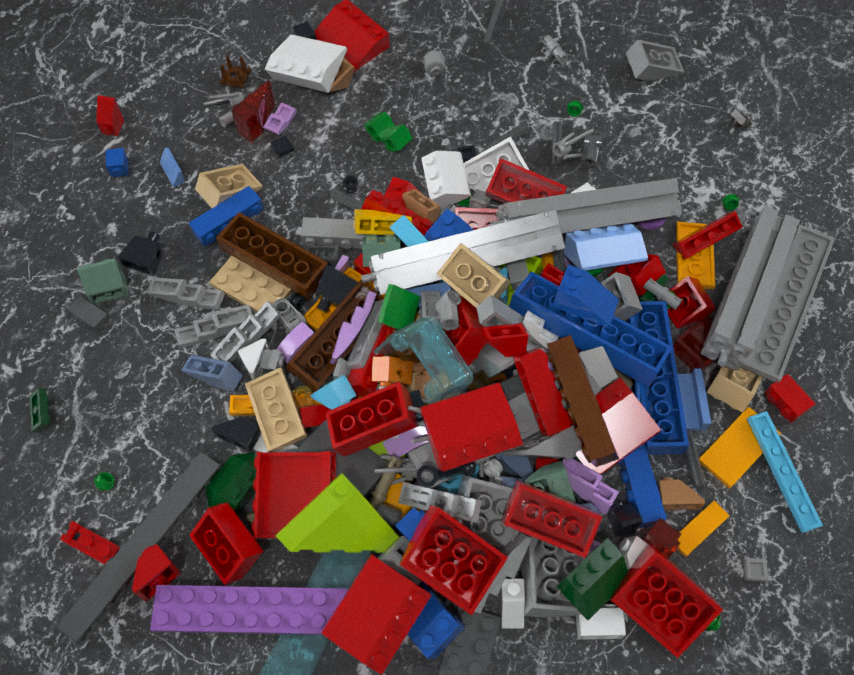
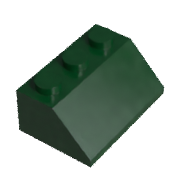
[556,538,628,621]

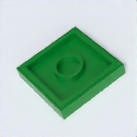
[378,284,420,333]

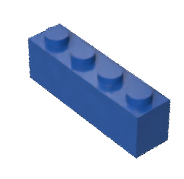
[189,186,264,247]
[617,444,667,529]

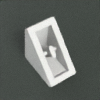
[238,339,269,380]

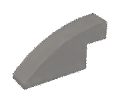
[474,343,515,378]

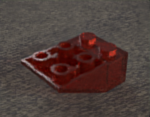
[231,80,275,143]
[673,316,719,374]

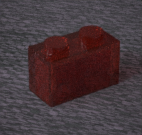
[643,518,681,558]

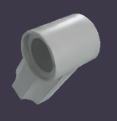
[435,290,461,331]

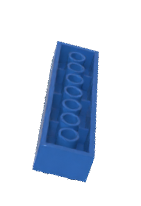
[509,271,673,387]
[625,301,689,455]

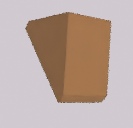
[330,58,355,92]

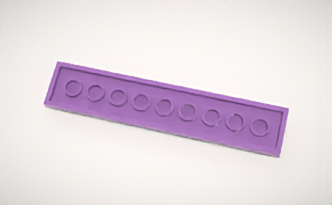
[150,585,349,635]

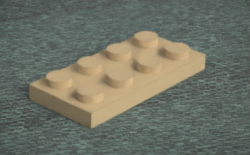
[209,256,292,313]
[245,367,307,452]

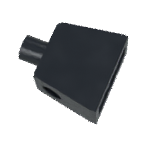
[118,231,163,276]
[315,264,359,313]

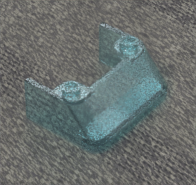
[374,317,473,418]

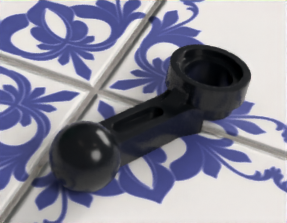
[416,461,476,487]

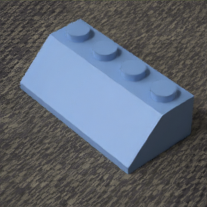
[563,223,648,271]

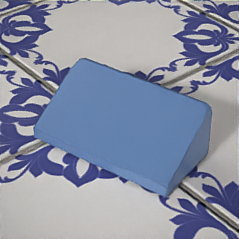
[160,147,185,187]

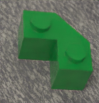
[363,112,413,152]

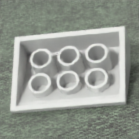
[265,35,347,93]

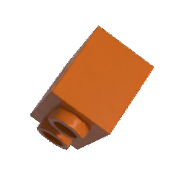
[372,356,413,386]

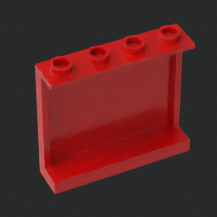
[252,451,336,538]

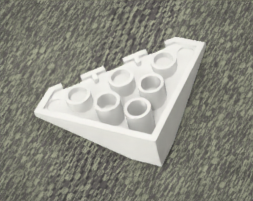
[464,137,529,192]

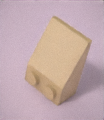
[195,164,263,208]
[436,243,511,308]
[707,365,763,413]

